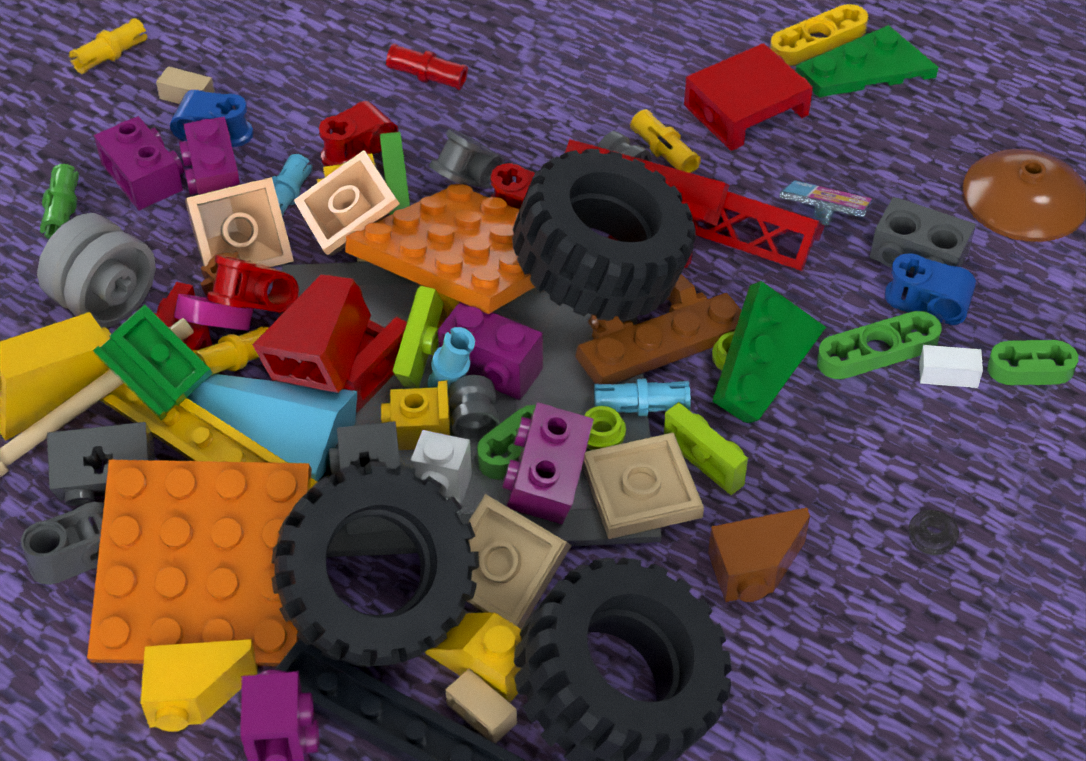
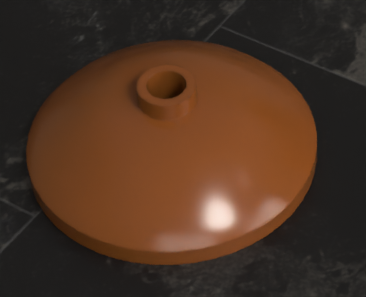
[962,149,1086,242]

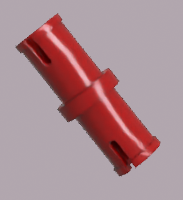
[386,43,468,90]

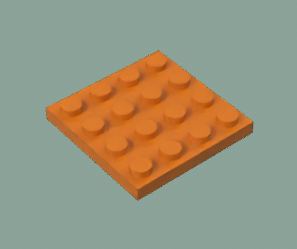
[345,184,535,314]
[87,460,312,666]

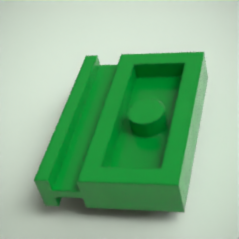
[93,304,212,421]

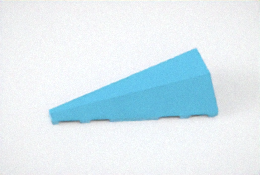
[187,374,357,481]

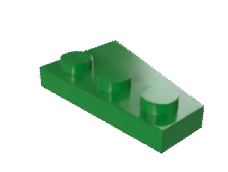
[795,25,939,97]
[712,281,826,423]

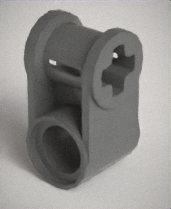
[429,128,505,189]
[21,502,104,585]

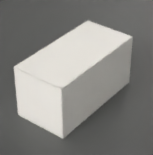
[919,345,983,388]

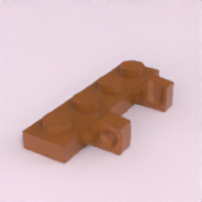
[575,274,741,384]

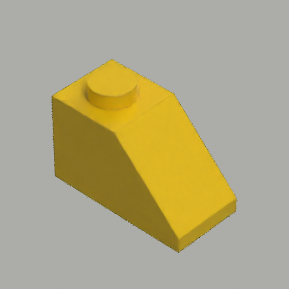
[425,612,521,703]
[140,639,258,732]

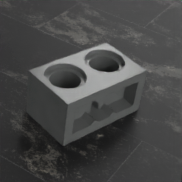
[870,196,976,273]

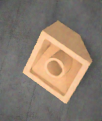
[294,150,400,255]
[185,177,294,267]

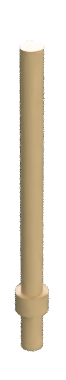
[0,318,194,477]

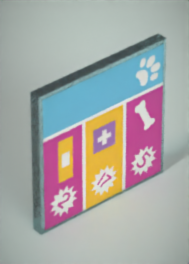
[779,180,874,226]

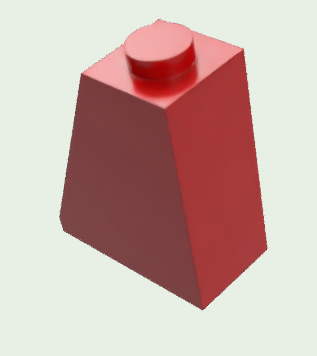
[252,274,371,393]

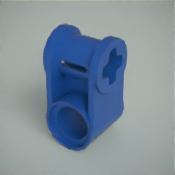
[170,90,254,147]
[884,253,976,325]

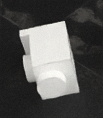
[410,430,472,513]

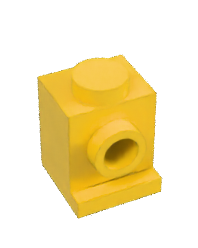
[381,381,450,450]

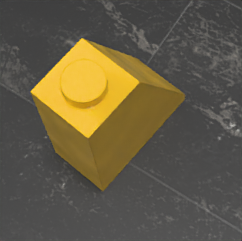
[0,312,111,441]

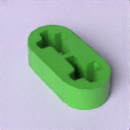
[987,340,1078,385]
[477,405,536,480]

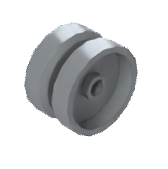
[37,213,156,328]

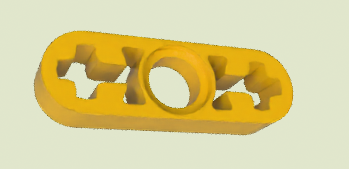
[770,4,868,66]

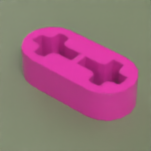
[174,294,254,330]

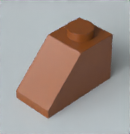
[708,507,810,602]

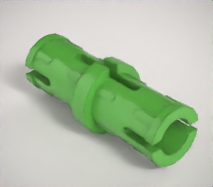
[40,164,79,239]

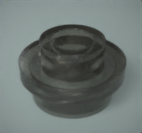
[908,510,959,556]

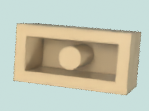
[156,67,215,104]
[445,669,517,744]

